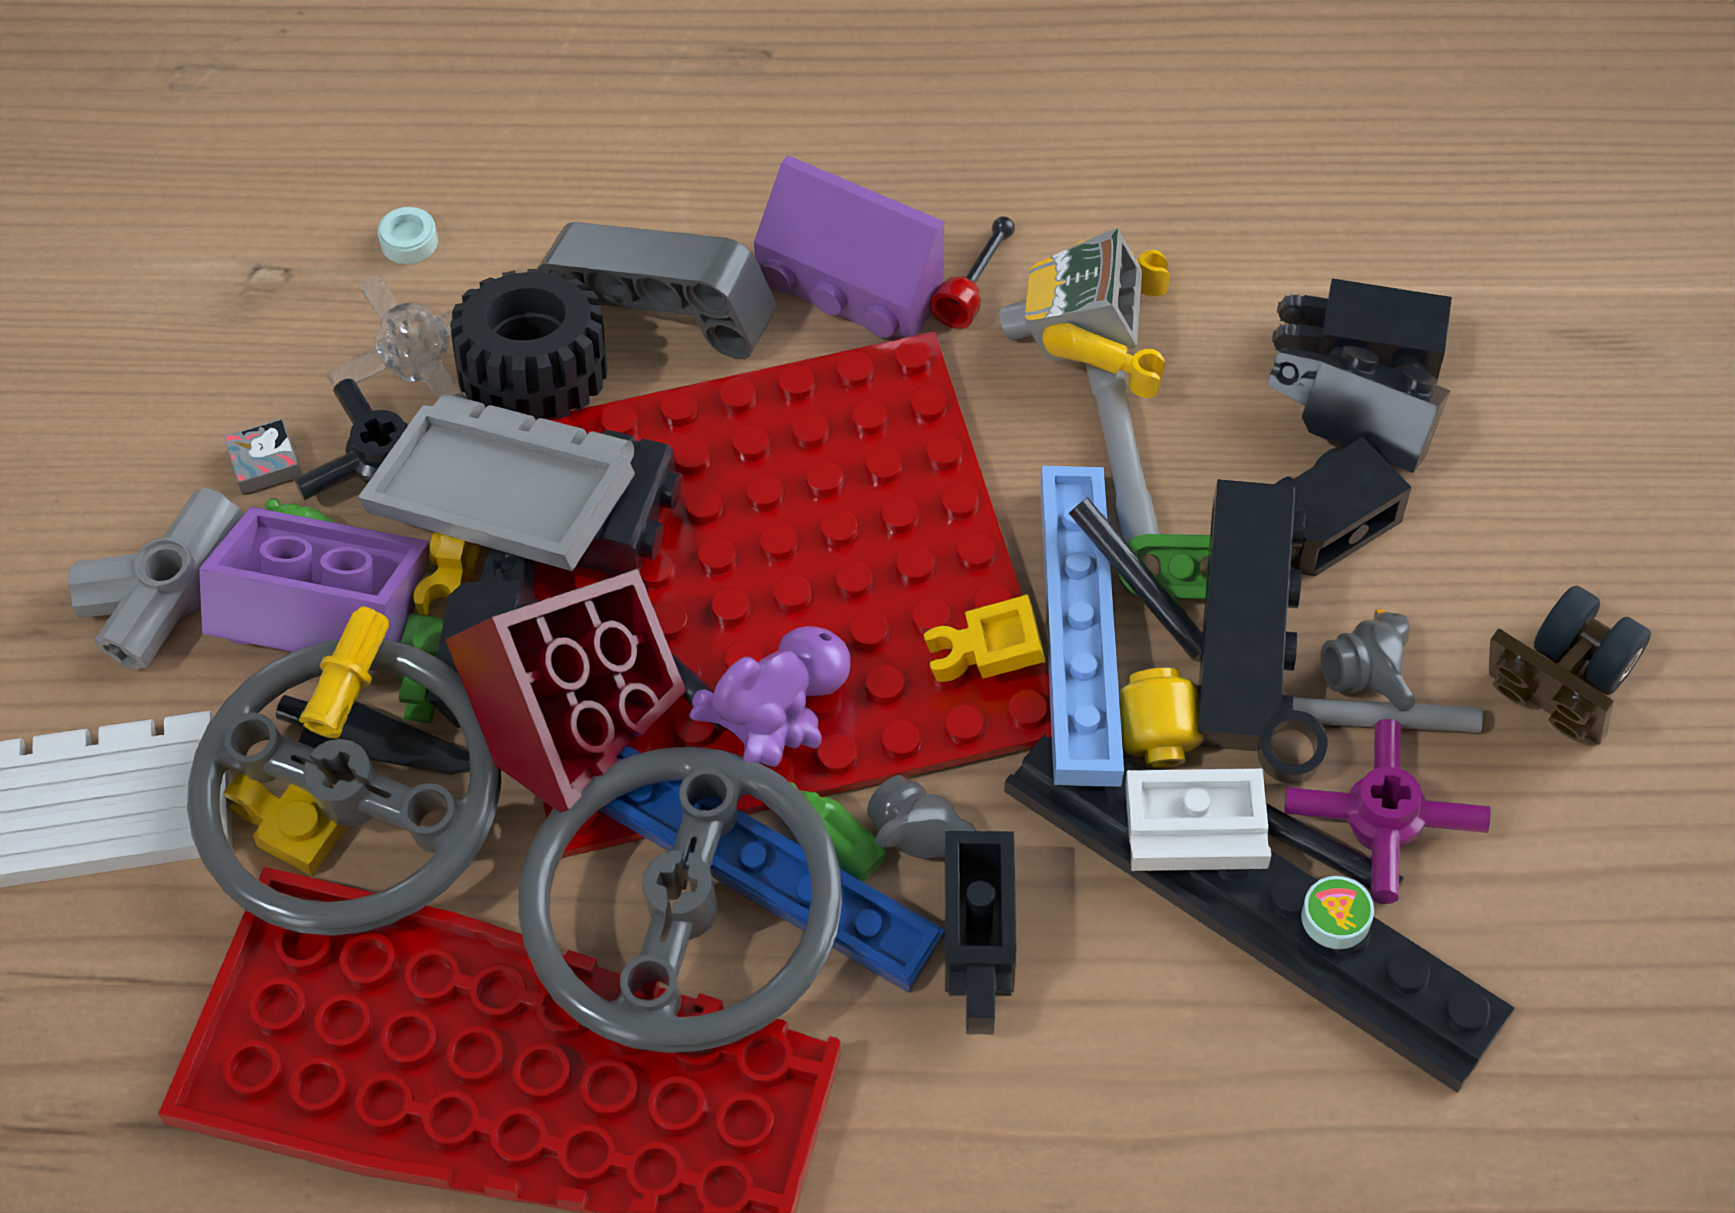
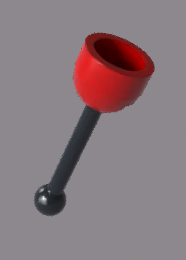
[930,216,1015,329]

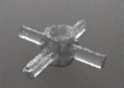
[326,275,465,399]

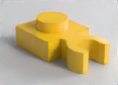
[924,595,1046,682]

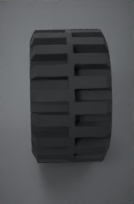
[450,269,608,421]

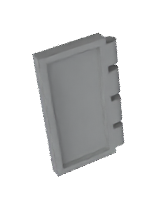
[358,394,635,571]

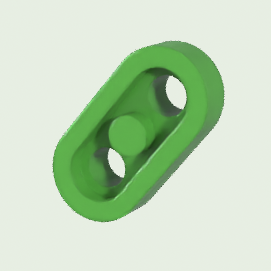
[1116,534,1210,599]

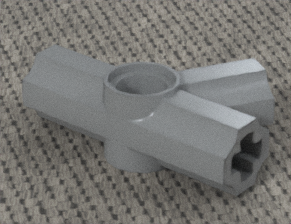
[68,487,244,671]

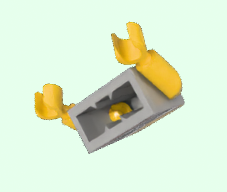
[1000,228,1170,398]

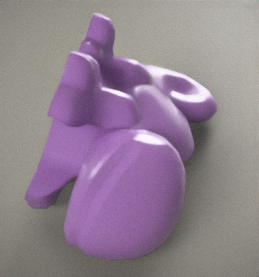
[689,626,851,767]

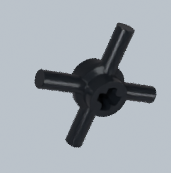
[294,378,408,501]

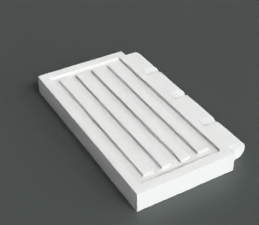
[0,710,233,888]

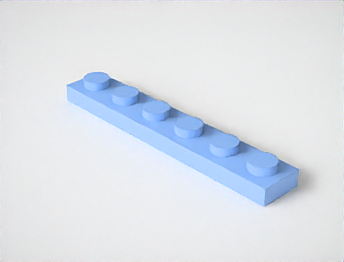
[1040,466,1124,787]

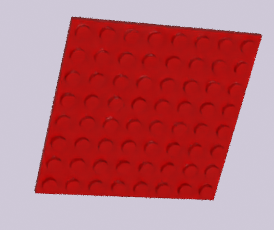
[534,331,1052,859]

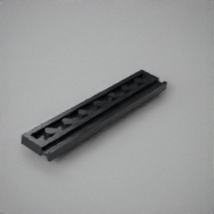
[1004,733,1515,1093]

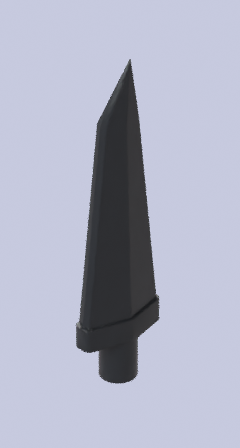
[276,695,470,775]

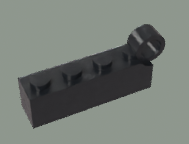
[1198,479,1328,783]

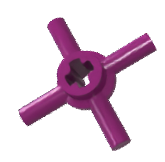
[1284,719,1491,904]

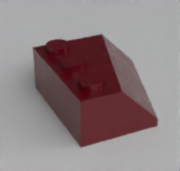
[446,569,686,813]

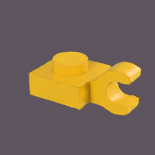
[414,532,481,616]
[223,772,348,876]

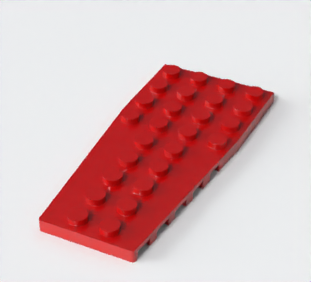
[158,866,841,1213]

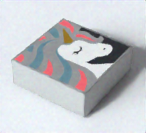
[224,418,301,495]

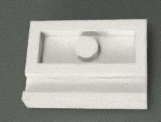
[1125,769,1271,871]

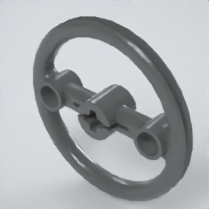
[187,639,502,935]
[518,747,842,1053]

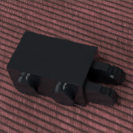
[1272,278,1452,381]

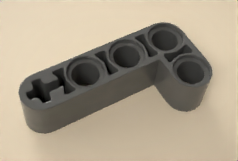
[537,222,777,359]

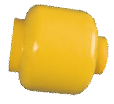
[1119,668,1204,768]

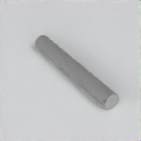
[1293,697,1483,733]

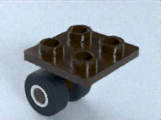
[1489,585,1651,745]

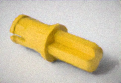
[299,606,389,739]

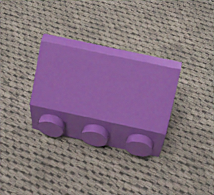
[754,155,944,340]
[199,507,429,653]

